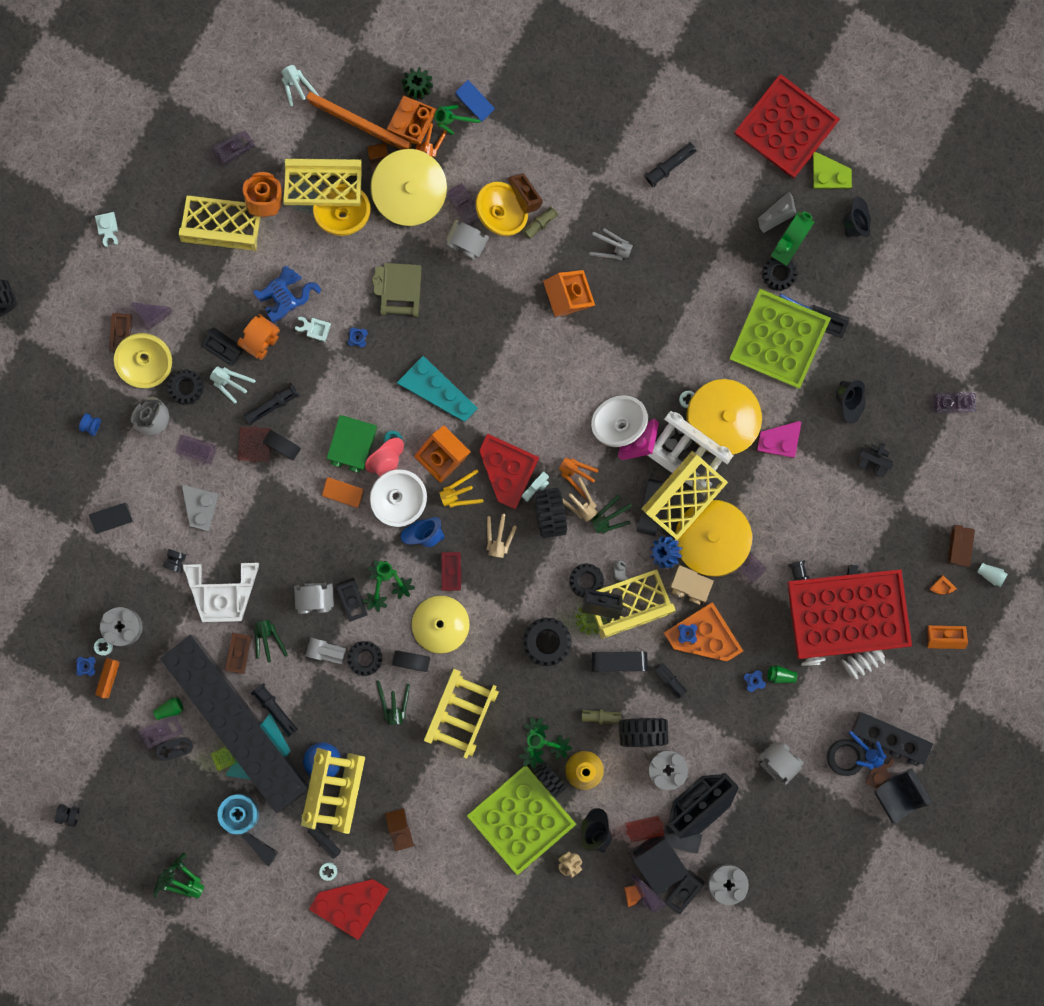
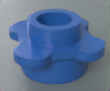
[347,327,368,348]
[678,624,697,643]
[76,657,96,676]
[744,670,766,692]

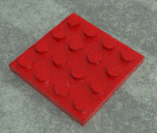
[734,74,840,179]

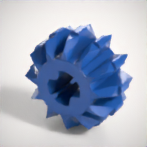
[649,536,683,568]

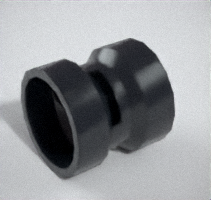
[162,549,186,573]
[55,804,80,827]

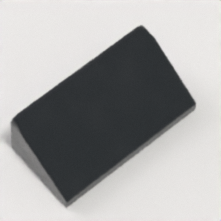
[812,305,849,338]
[201,327,244,366]
[89,503,133,534]
[582,589,623,619]

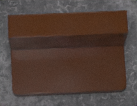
[947,525,975,567]

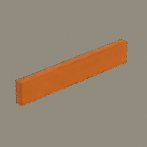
[307,91,411,150]

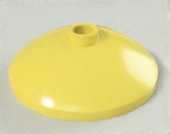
[114,333,172,388]
[412,596,469,653]

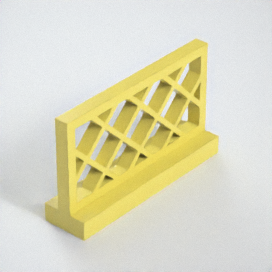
[284,159,362,206]
[179,196,261,251]
[641,451,728,540]
[594,569,676,639]

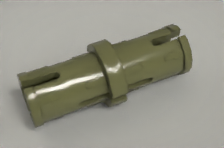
[522,206,558,240]
[581,709,621,725]

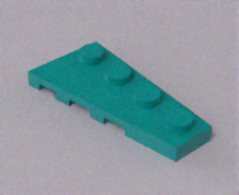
[397,356,478,422]

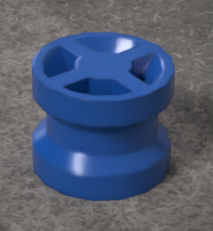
[79,413,101,436]

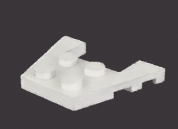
[183,563,259,622]

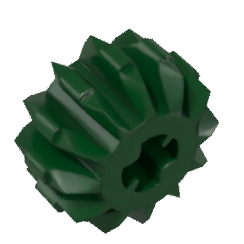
[401,67,433,100]

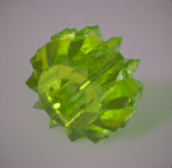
[575,607,608,635]

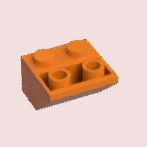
[387,96,437,144]

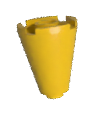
[565,751,604,790]

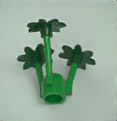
[363,560,415,612]
[519,717,573,769]
[153,853,204,899]

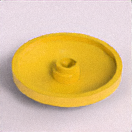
[686,379,762,455]
[675,500,752,577]

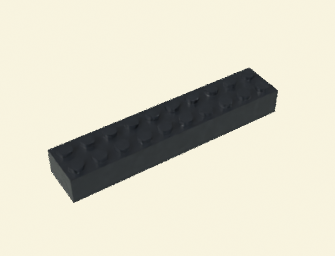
[160,634,309,813]

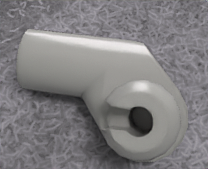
[613,560,632,588]

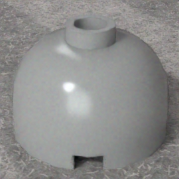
[131,397,170,436]

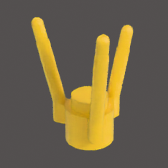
[439,470,484,508]

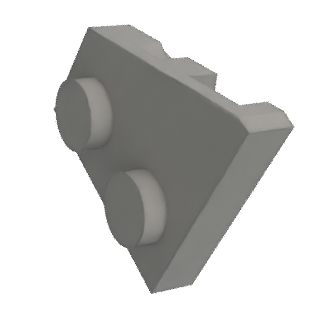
[758,191,797,233]
[182,485,219,531]

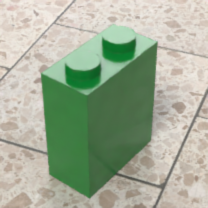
[327,415,378,473]

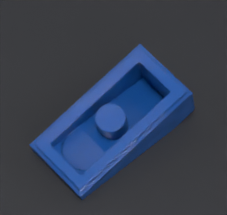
[455,80,495,122]

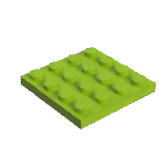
[729,288,831,389]
[467,766,576,875]

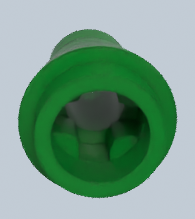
[767,665,797,684]
[153,697,184,720]

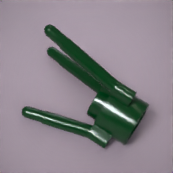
[590,495,632,534]
[254,620,288,663]
[376,680,410,725]

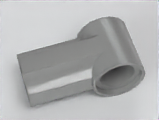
[305,637,346,664]

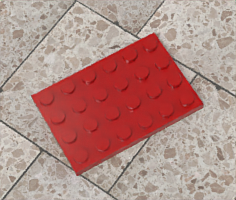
[787,569,912,659]

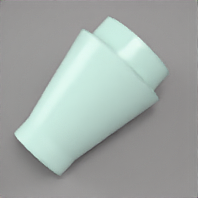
[977,563,1008,587]

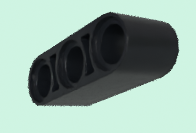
[636,478,664,536]
[592,652,648,672]

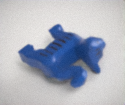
[253,266,321,323]

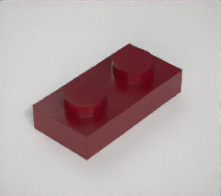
[442,552,461,591]

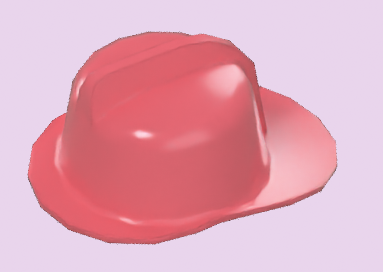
[365,438,404,477]

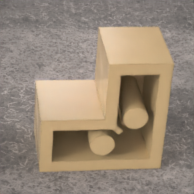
[668,565,714,605]

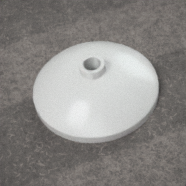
[591,395,648,447]
[370,469,427,527]

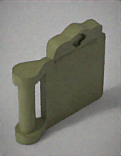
[372,263,422,317]

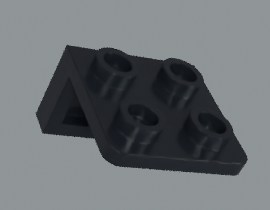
[874,768,932,824]

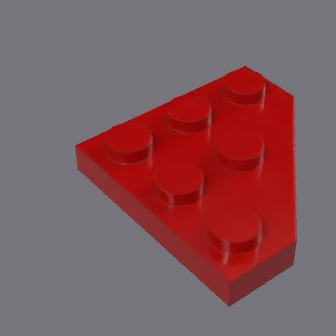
[479,433,540,510]
[309,879,389,940]

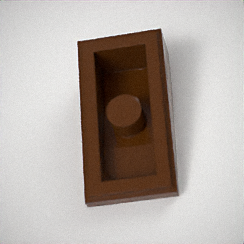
[508,173,543,214]

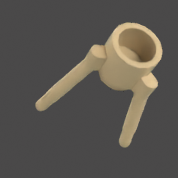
[562,477,598,522]
[486,514,517,558]

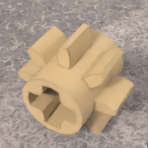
[558,852,582,877]

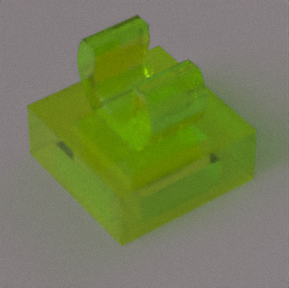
[210,747,236,771]

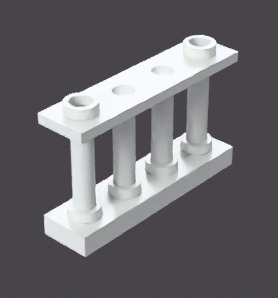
[648,411,733,496]

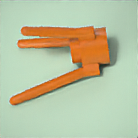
[416,123,449,157]
[558,457,598,501]

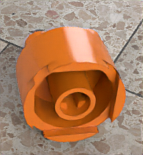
[243,172,283,217]
[237,314,280,360]

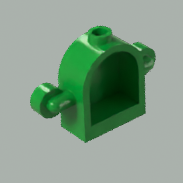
[771,212,815,266]

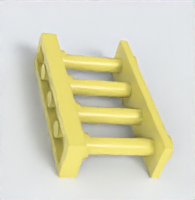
[424,669,499,759]
[301,748,365,834]

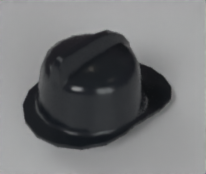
[843,197,871,238]
[836,380,865,423]
[582,808,612,853]

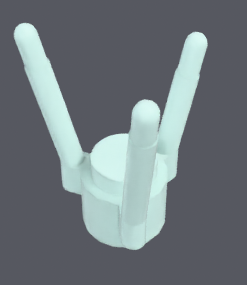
[281,65,319,106]
[210,366,256,404]

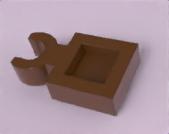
[865,758,893,788]

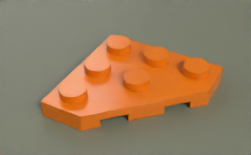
[664,602,743,662]

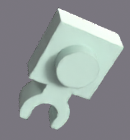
[95,212,118,247]
[295,317,331,342]
[522,471,549,502]

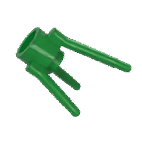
[434,105,481,135]

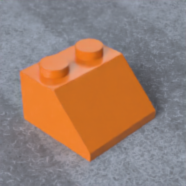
[543,270,595,317]
[414,425,471,483]

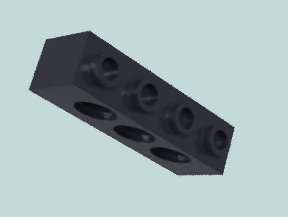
[851,712,933,767]

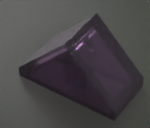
[131,302,173,330]

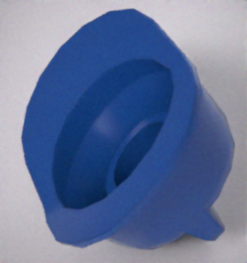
[401,517,445,548]

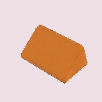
[322,477,364,508]
[927,625,968,649]
[95,658,120,698]

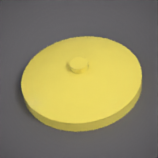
[371,149,447,226]

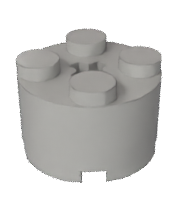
[445,220,489,260]
[294,583,334,614]
[100,607,143,646]
[757,741,804,786]
[648,750,688,790]
[707,864,749,905]

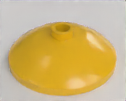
[476,182,528,236]
[313,184,370,236]

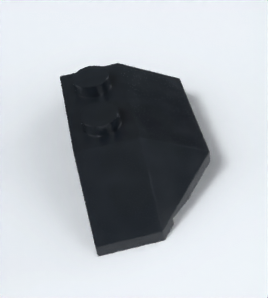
[667,773,739,839]

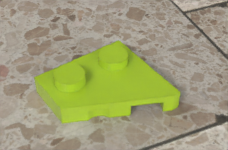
[813,152,852,189]

